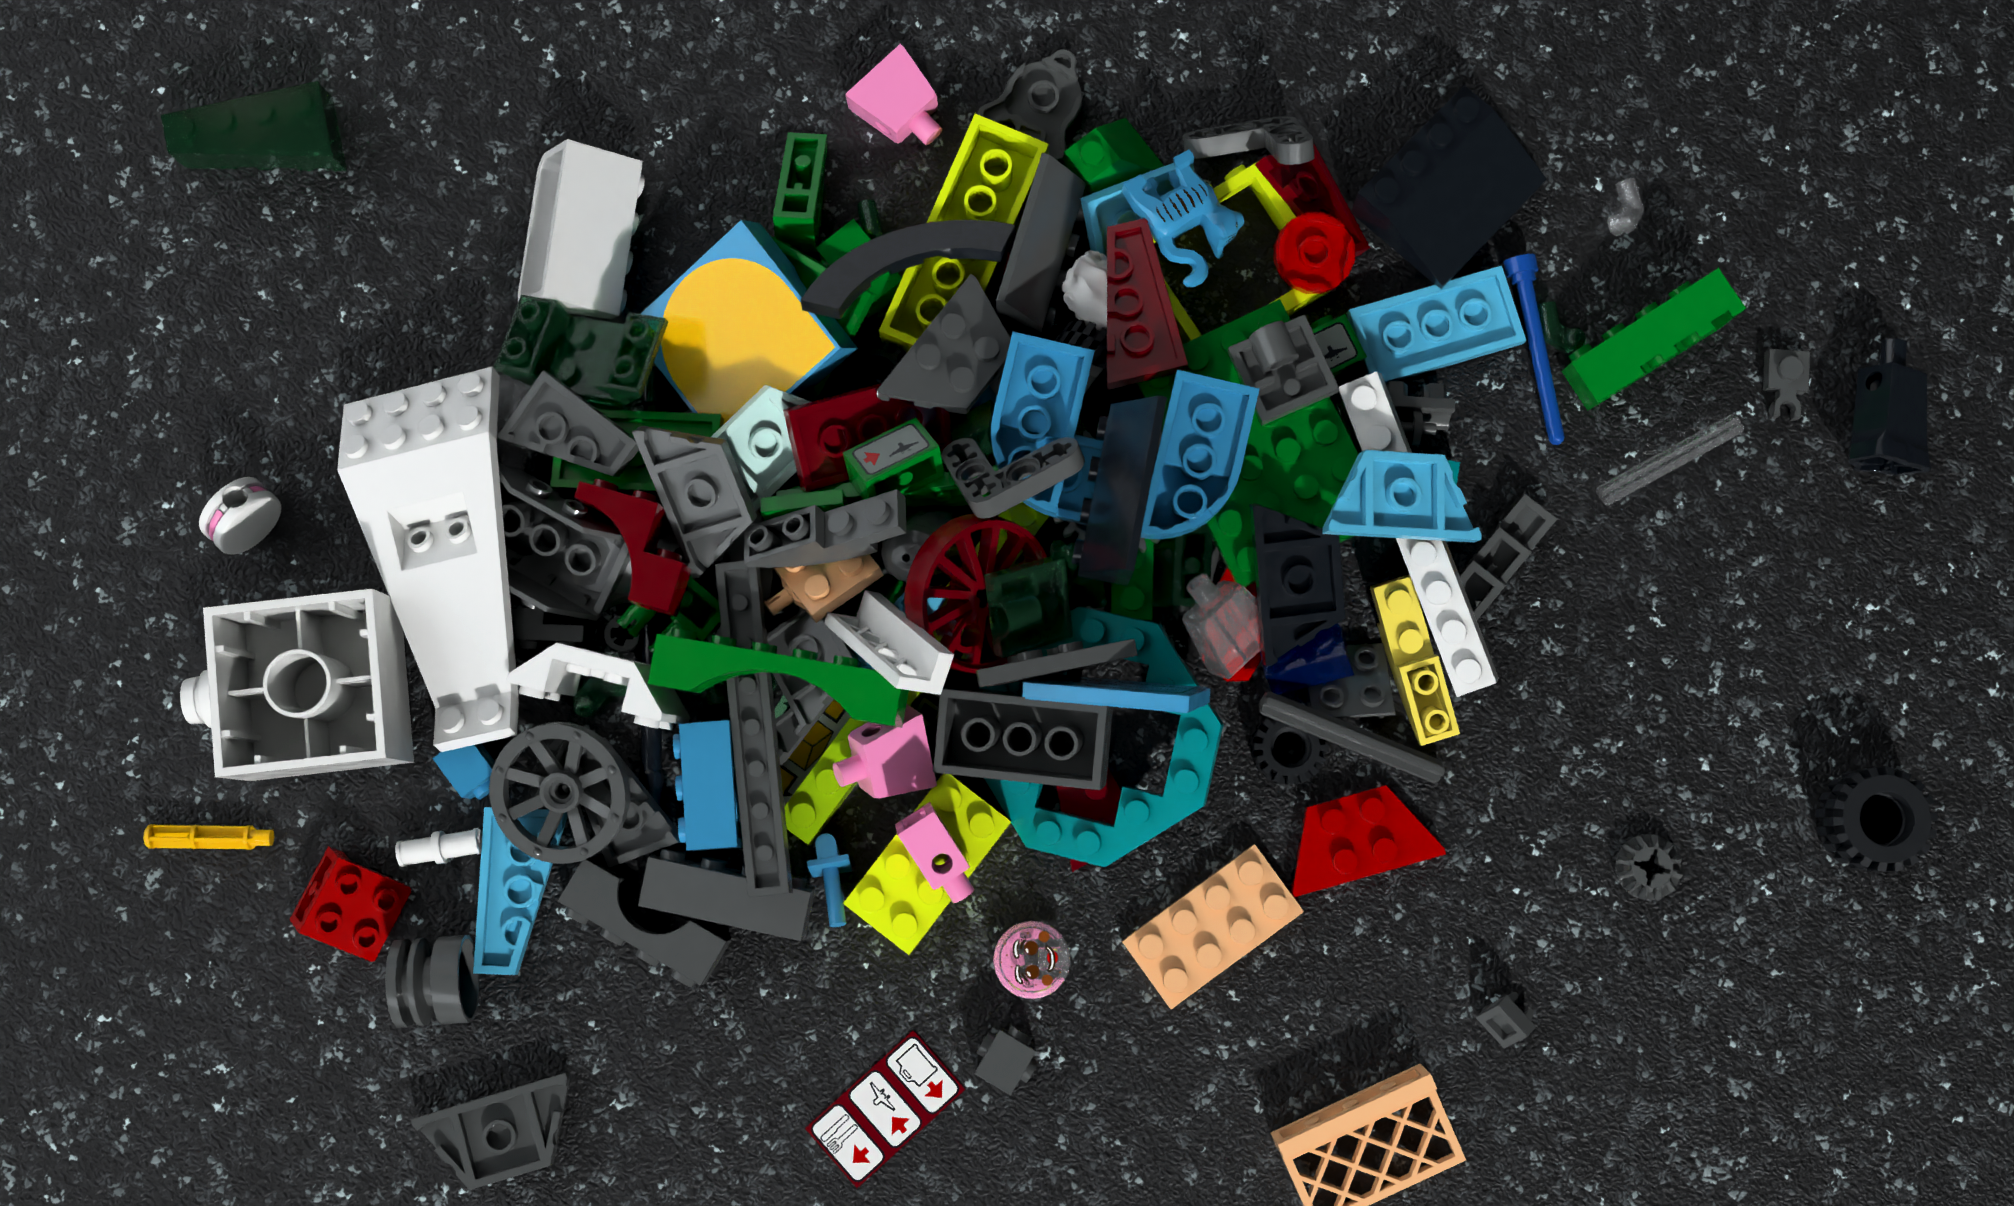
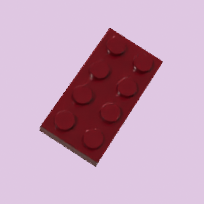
[783,383,955,492]

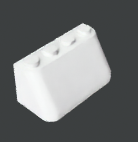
[518,139,645,319]

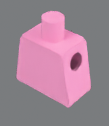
[845,44,942,145]
[833,704,937,798]
[895,802,975,903]

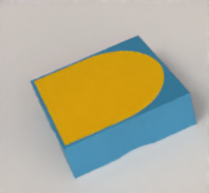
[627,220,858,425]

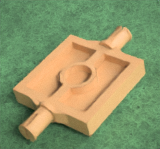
[764,542,884,623]

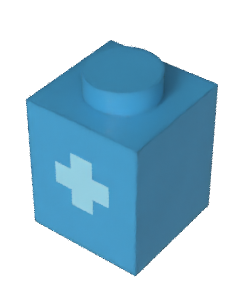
[432,743,495,800]

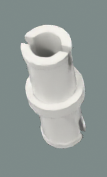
[395,828,482,867]

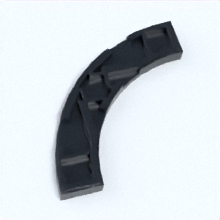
[800,220,1016,319]

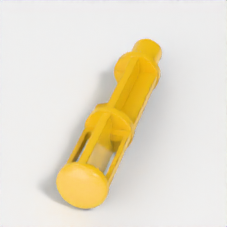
[143,824,274,850]

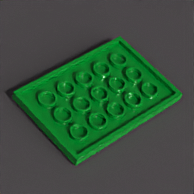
[1137,299,1358,590]

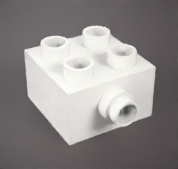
[180,589,414,781]

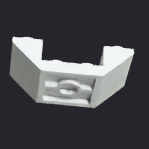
[506,643,690,730]

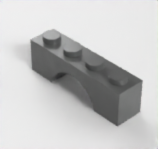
[558,858,731,988]

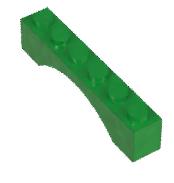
[648,628,909,728]

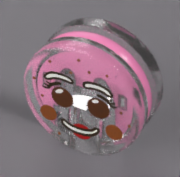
[993,920,1070,999]

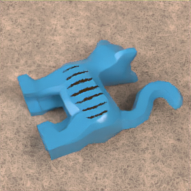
[1122,149,1244,287]

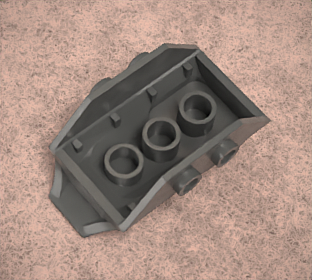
[498,462,632,621]

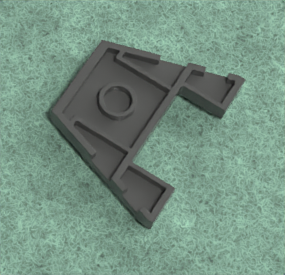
[707,602,861,765]

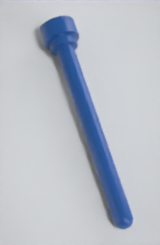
[1503,254,1564,445]

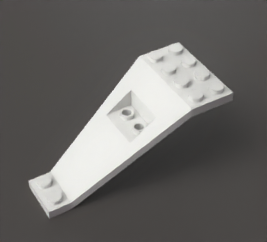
[337,366,519,752]

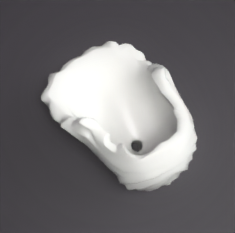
[1062,250,1107,331]

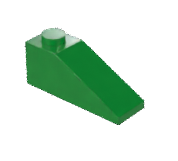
[773,132,828,253]

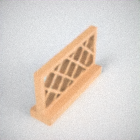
[1270,1064,1466,1206]

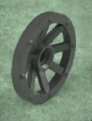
[489,722,630,864]

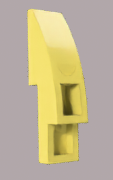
[1370,575,1460,746]

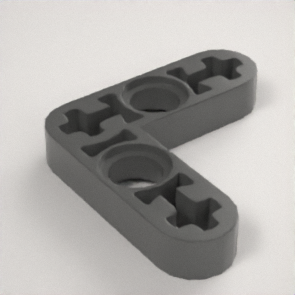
[1182,116,1314,165]
[941,437,1085,519]

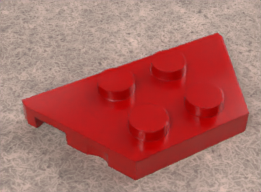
[1291,785,1446,897]

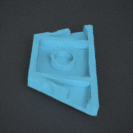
[1322,450,1482,543]

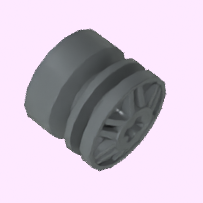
[385,935,480,1028]

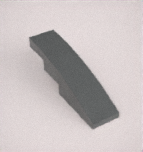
[1424,493,1557,631]

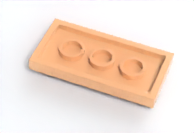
[1122,844,1304,1009]

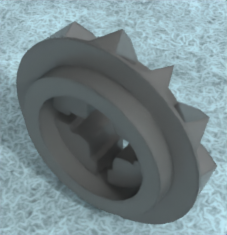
[1615,834,1683,900]

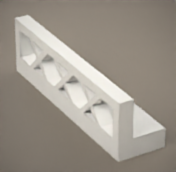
[824,590,954,695]

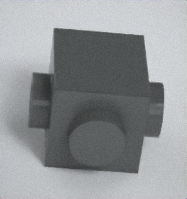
[974,1025,1039,1096]

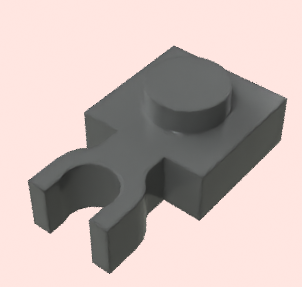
[1763,349,1810,421]

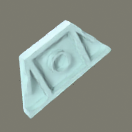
[711,384,811,511]

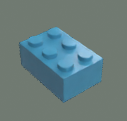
[673,720,743,851]

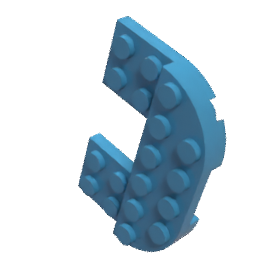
[991,331,1259,539]

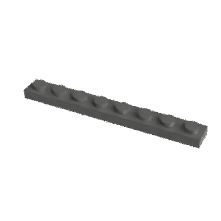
[715,560,793,898]

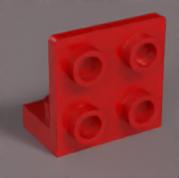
[290,846,411,962]

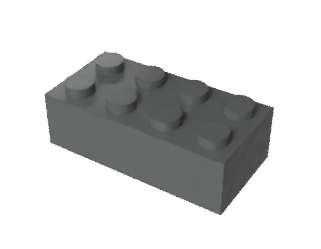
[933,686,1113,790]

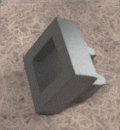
[1475,992,1536,1048]

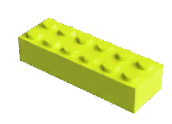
[879,114,1049,353]

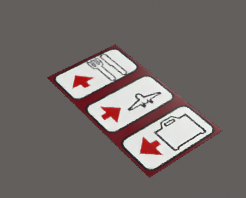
[805,1030,965,1188]

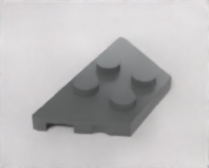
[877,274,1011,415]
[632,426,757,579]
[976,639,1138,687]
[410,1071,571,1190]

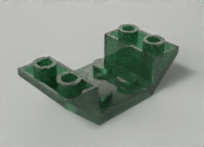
[494,295,668,407]

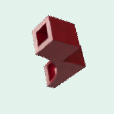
[574,479,692,617]

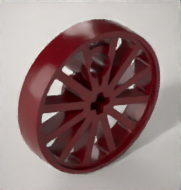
[904,513,1053,673]

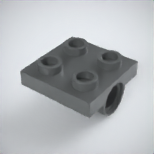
[1227,314,1339,426]

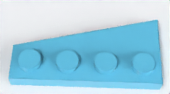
[473,807,568,975]

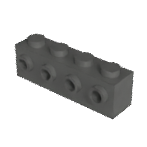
[638,848,816,941]

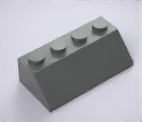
[995,153,1086,338]

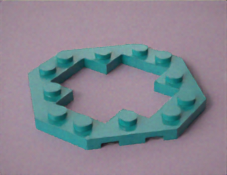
[978,606,1224,867]

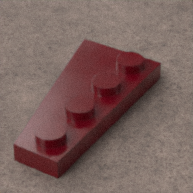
[1107,218,1188,390]

